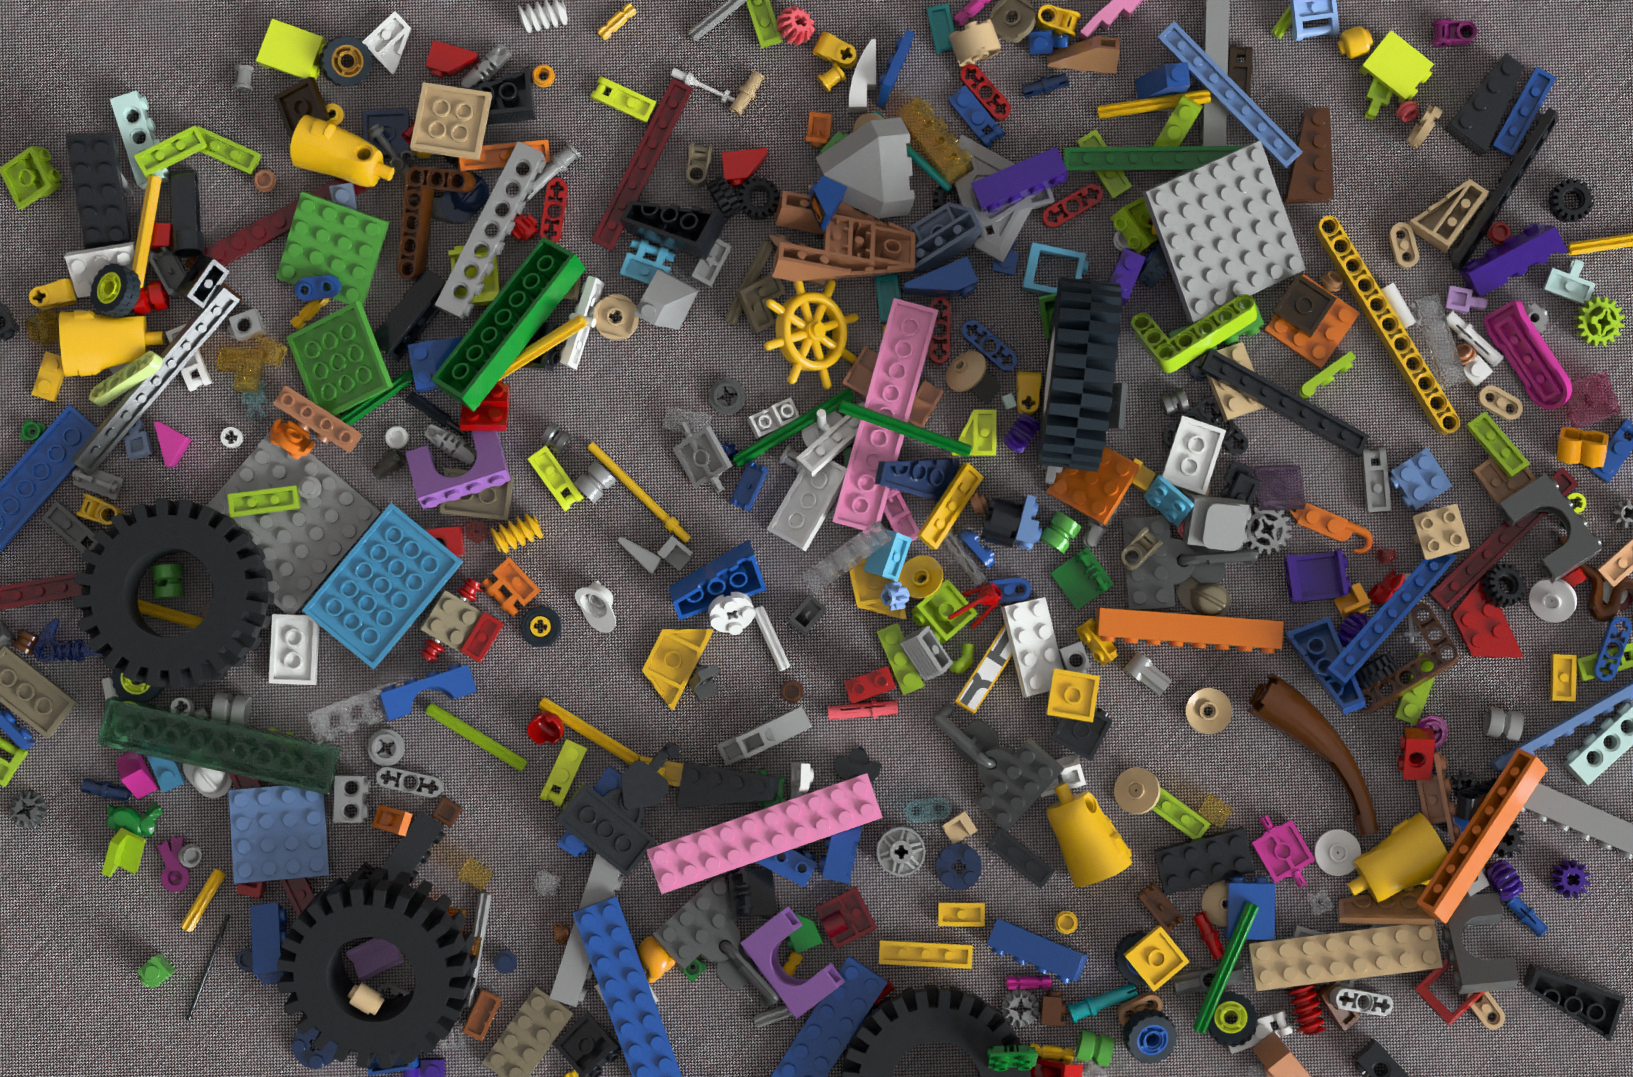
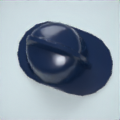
[440,173,489,223]

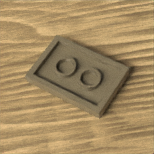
[439,468,514,521]

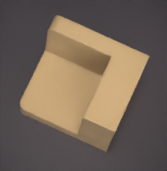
[941,810,978,844]

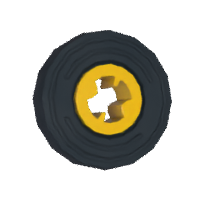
[520,606,562,647]

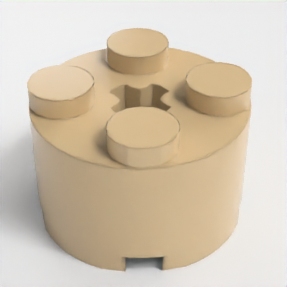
[948,19,1002,67]

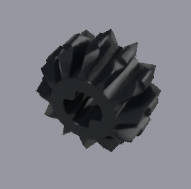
[1492,823,1525,858]

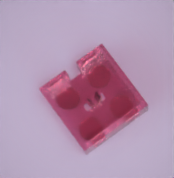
[1564,370,1622,428]

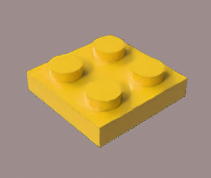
[1046,668,1100,723]
[1123,925,1190,992]

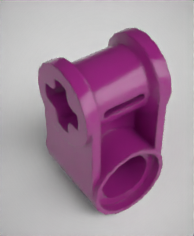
[1431,19,1478,47]

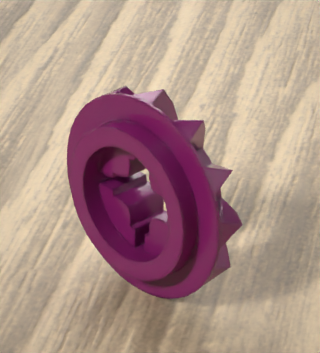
[1413,715,1449,750]

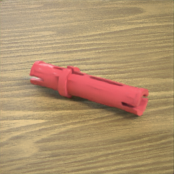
[828,700,898,721]

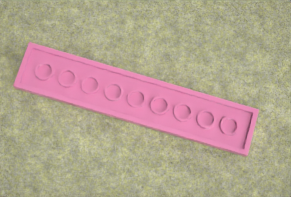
[832,298,939,534]
[647,773,883,894]

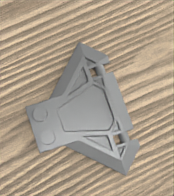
[947,135,1055,263]

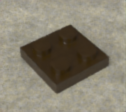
[274,77,330,138]
[1272,273,1337,338]

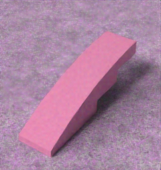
[1078,0,1143,41]
[883,489,919,542]

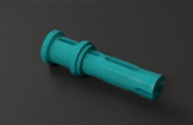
[1066,983,1138,1024]

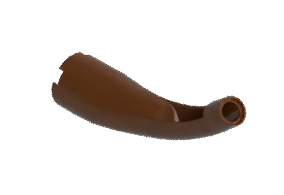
[1247,673,1379,836]

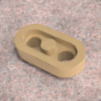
[1388,222,1419,269]
[1477,385,1523,420]
[1465,991,1505,1029]

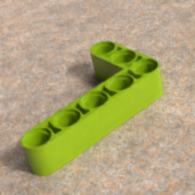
[1131,294,1257,373]

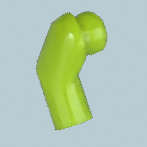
[949,644,974,674]

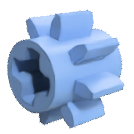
[881,581,909,611]

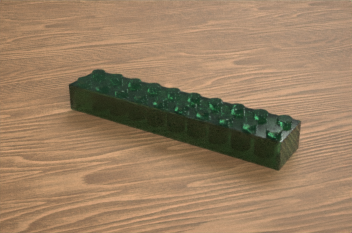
[97,696,342,795]

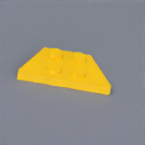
[847,542,907,619]
[642,629,713,710]

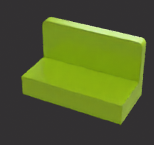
[102,828,146,877]

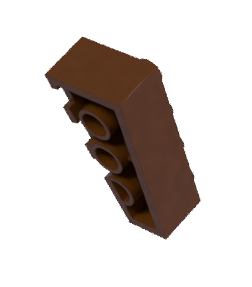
[1283,107,1333,205]

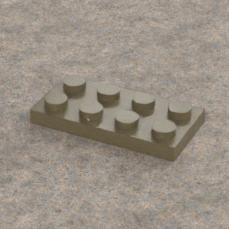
[0,646,78,739]
[482,986,574,1077]

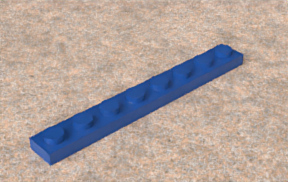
[1325,553,1456,686]

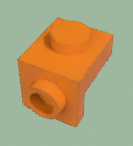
[805,111,833,147]

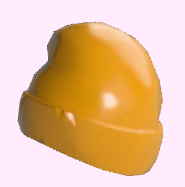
[637,936,675,983]

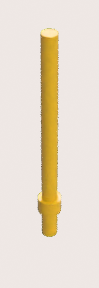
[587,442,691,544]

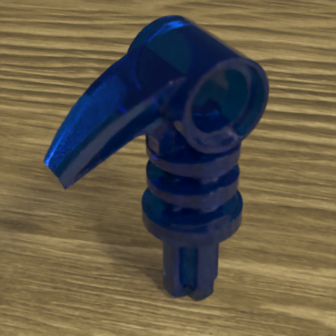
[33,618,103,662]

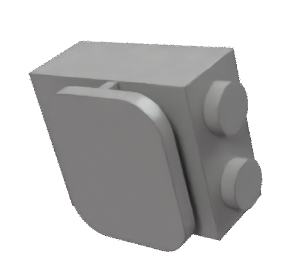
[1183,494,1251,551]

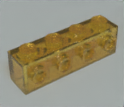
[896,96,972,186]

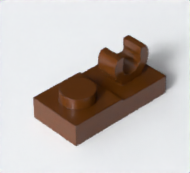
[1317,981,1360,1032]

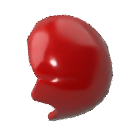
[526,711,564,745]

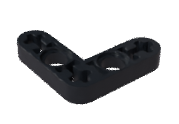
[1162,398,1248,455]

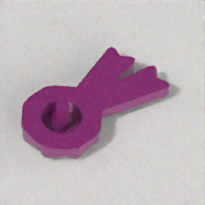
[157,836,190,892]

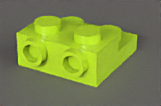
[0,146,62,209]
[1111,197,1159,254]
[911,579,978,645]

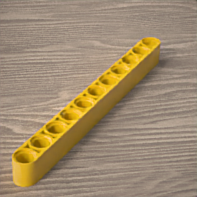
[1315,216,1460,435]

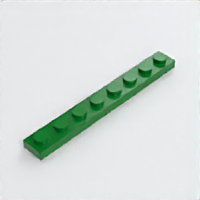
[1064,146,1244,171]

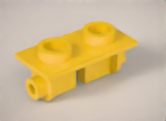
[1075,618,1118,666]

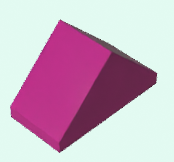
[154,421,192,469]
[116,748,159,800]

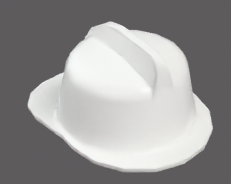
[575,581,616,633]
[183,747,232,798]

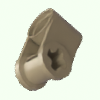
[686,142,713,189]
[1121,526,1163,570]

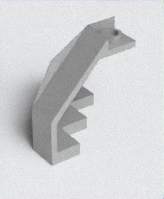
[816,117,915,219]

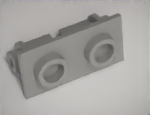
[72,468,124,500]

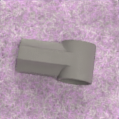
[1123,651,1172,696]

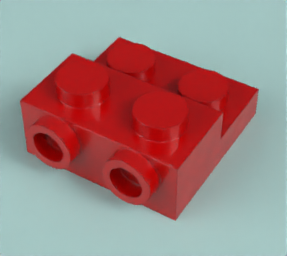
[460,381,510,431]

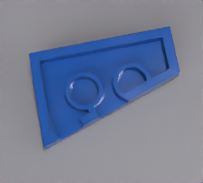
[876,29,915,110]

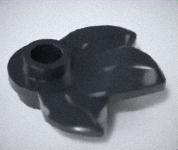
[835,747,881,782]

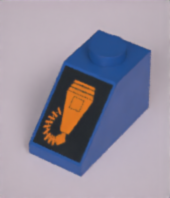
[808,175,847,231]

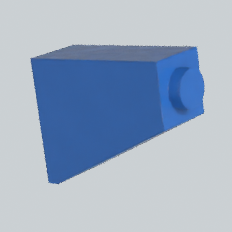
[1135,62,1190,100]

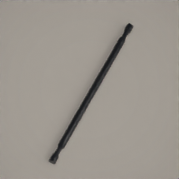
[186,914,230,1021]

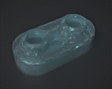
[905,797,951,823]

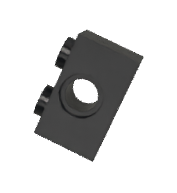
[175,254,230,309]
[1352,1039,1409,1077]

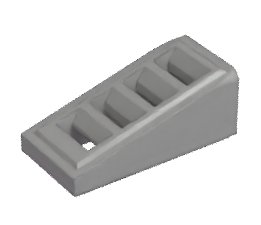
[618,536,662,575]

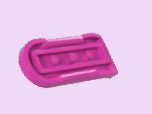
[1484,300,1572,410]

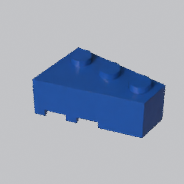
[819,825,863,884]
[250,902,288,984]

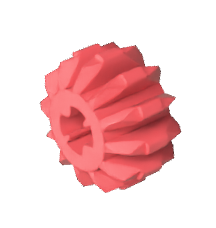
[776,5,815,46]

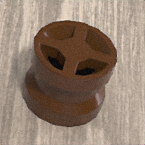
[12,628,42,655]

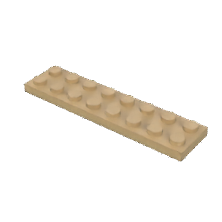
[1248,925,1443,991]

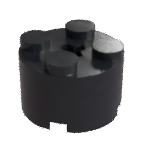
[980,497,1023,548]

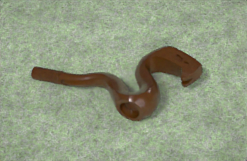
[1558,535,1633,622]

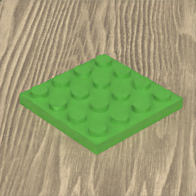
[276,191,390,308]
[286,301,393,416]

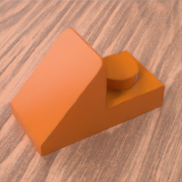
[372,805,413,836]

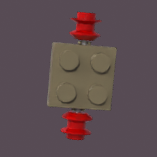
[419,577,483,663]

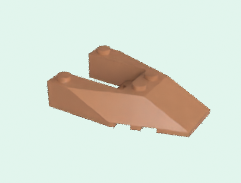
[772,190,915,281]

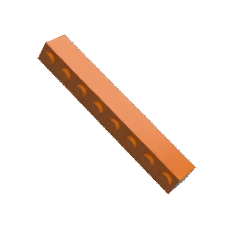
[1095,608,1284,654]
[1416,748,1547,924]

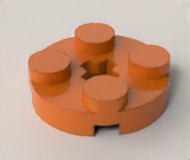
[269,419,315,459]

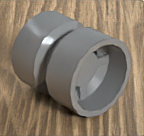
[573,460,617,504]
[211,691,252,726]
[1483,706,1524,741]

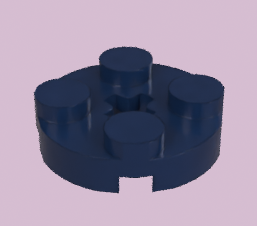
[935,843,982,890]
[291,1028,338,1069]

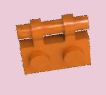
[481,557,541,617]

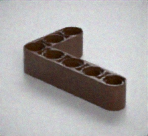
[397,166,476,280]
[1359,603,1459,714]

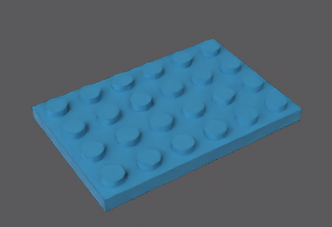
[302,503,464,669]

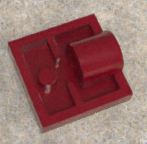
[815,886,877,949]

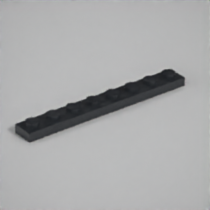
[1450,107,1559,271]
[1199,349,1370,457]

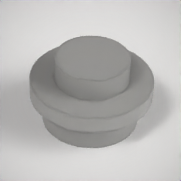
[298,476,322,499]
[178,844,202,868]

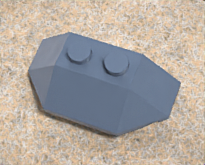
[905,202,983,275]

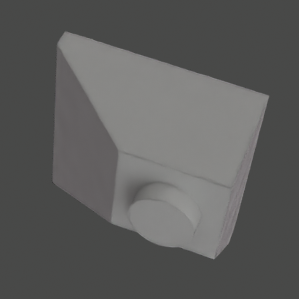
[634,269,699,330]

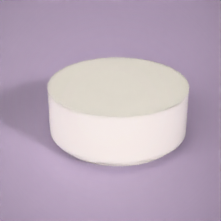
[385,426,409,450]

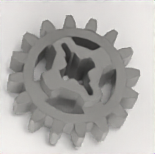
[1245,505,1292,555]

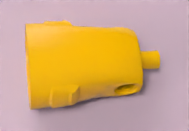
[290,115,394,188]
[59,310,165,377]
[1047,782,1132,888]
[1347,812,1448,902]

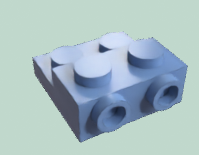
[1388,447,1453,511]
[1014,494,1042,551]

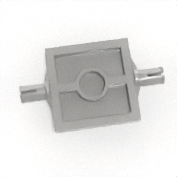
[672,421,732,494]

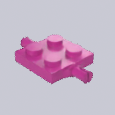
[1250,814,1315,888]

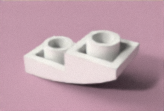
[747,397,800,439]

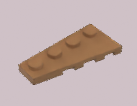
[1339,883,1435,925]

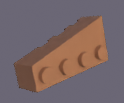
[1252,1031,1312,1077]

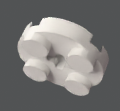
[708,592,756,635]

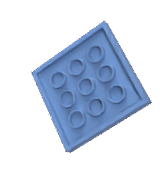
[228,783,329,884]

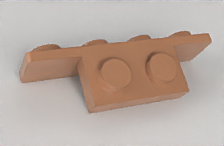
[273,386,362,453]
[1416,751,1461,845]

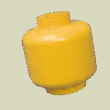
[1337,26,1373,59]

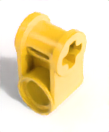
[1036,4,1081,38]
[812,31,857,69]
[29,279,77,310]
[1016,371,1041,416]
[76,493,124,527]

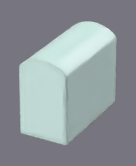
[1001,393,1017,410]

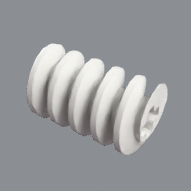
[518,0,568,33]

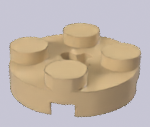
[1406,105,1443,150]
[593,294,639,341]

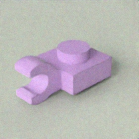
[1444,286,1488,314]

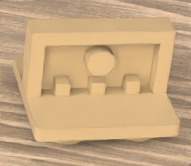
[1412,504,1470,560]

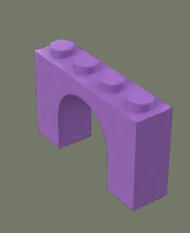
[405,431,511,509]
[741,906,845,1019]

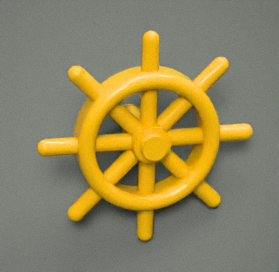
[764,279,859,389]

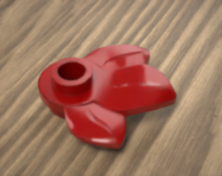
[1367,569,1404,605]

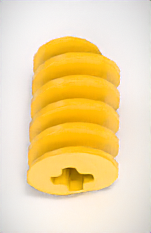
[491,513,543,553]

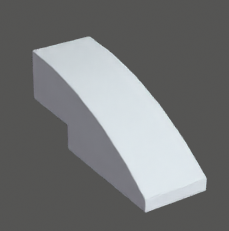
[848,39,876,112]

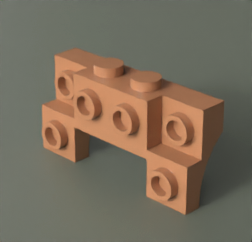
[842,346,944,428]

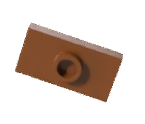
[461,989,503,1042]

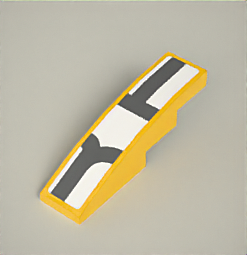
[954,624,1012,715]

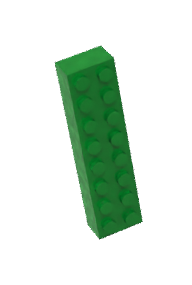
[431,236,586,412]

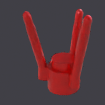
[948,582,1002,629]

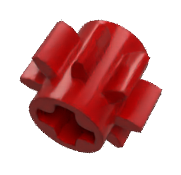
[511,214,539,242]

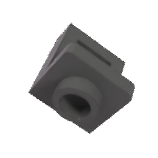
[688,664,720,701]

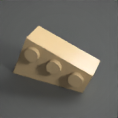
[1409,179,1489,254]

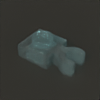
[241,379,267,421]

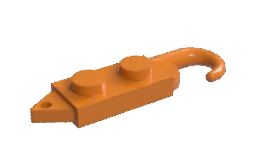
[1287,502,1373,554]

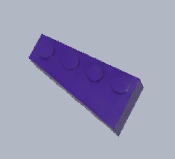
[971,146,1068,213]
[1459,223,1568,297]

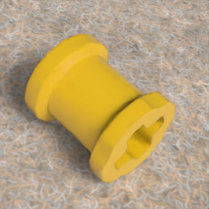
[817,63,847,93]

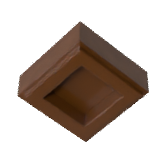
[431,796,464,828]

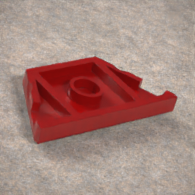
[1451,577,1523,658]

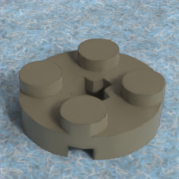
[990,0,1037,43]

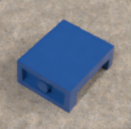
[1223,876,1275,940]

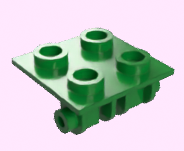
[1050,547,1114,610]
[987,1045,1038,1071]

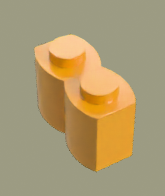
[1556,427,1609,468]

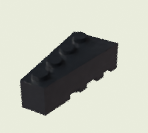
[467,67,536,125]
[620,201,726,261]

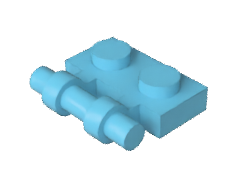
[620,239,676,285]

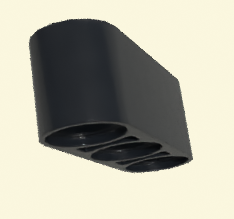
[1455,779,1497,820]

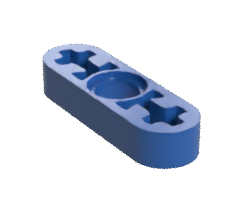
[961,320,1017,372]
[1592,617,1632,681]

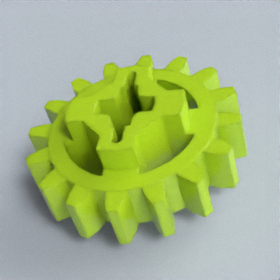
[1574,296,1625,346]

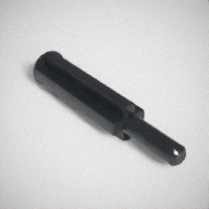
[405,390,468,436]

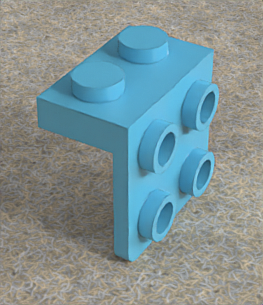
[1143,475,1194,527]

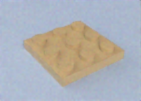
[410,82,492,160]

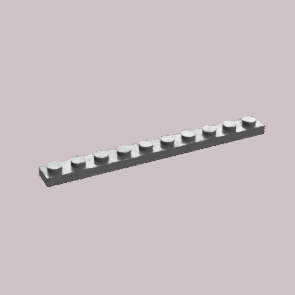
[71,285,240,475]

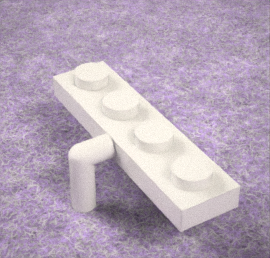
[560,276,605,370]
[796,401,865,476]

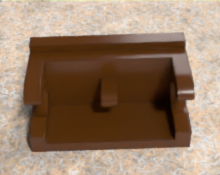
[1136,881,1183,934]

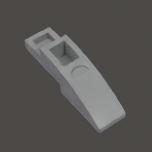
[717,706,812,766]

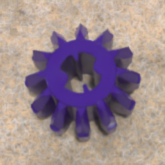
[1004,413,1040,453]
[1337,612,1371,648]
[1550,859,1591,899]
[1485,860,1523,901]

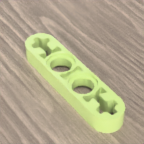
[89,351,163,407]

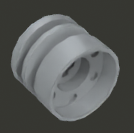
[876,825,926,877]

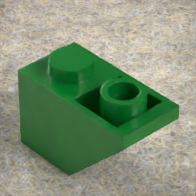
[779,907,823,954]

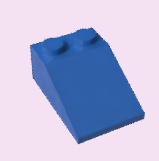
[902,256,979,298]
[408,337,464,393]

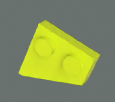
[952,410,997,456]

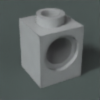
[228,308,267,342]
[1058,641,1091,674]

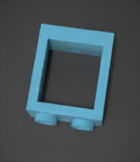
[1021,242,1089,295]

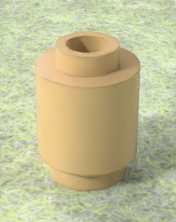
[347,983,385,1016]

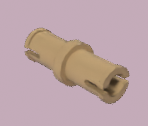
[729,70,765,117]

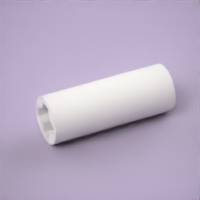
[1381,283,1416,329]

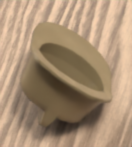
[1177,576,1231,617]

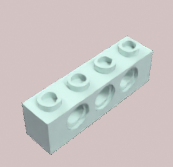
[110,91,170,189]
[1563,702,1633,786]

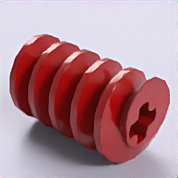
[1287,984,1326,1035]

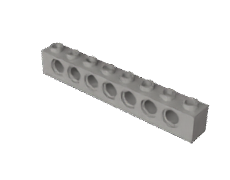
[435,141,546,320]

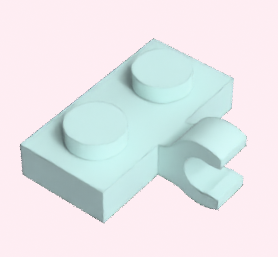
[1542,259,1595,306]

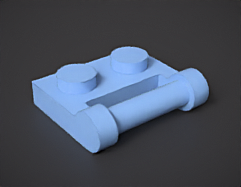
[1290,0,1339,41]

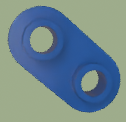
[294,274,341,301]
[957,529,995,569]
[989,578,1031,603]

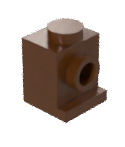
[1040,990,1066,1026]

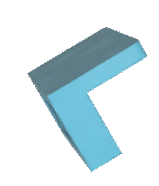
[864,528,912,582]

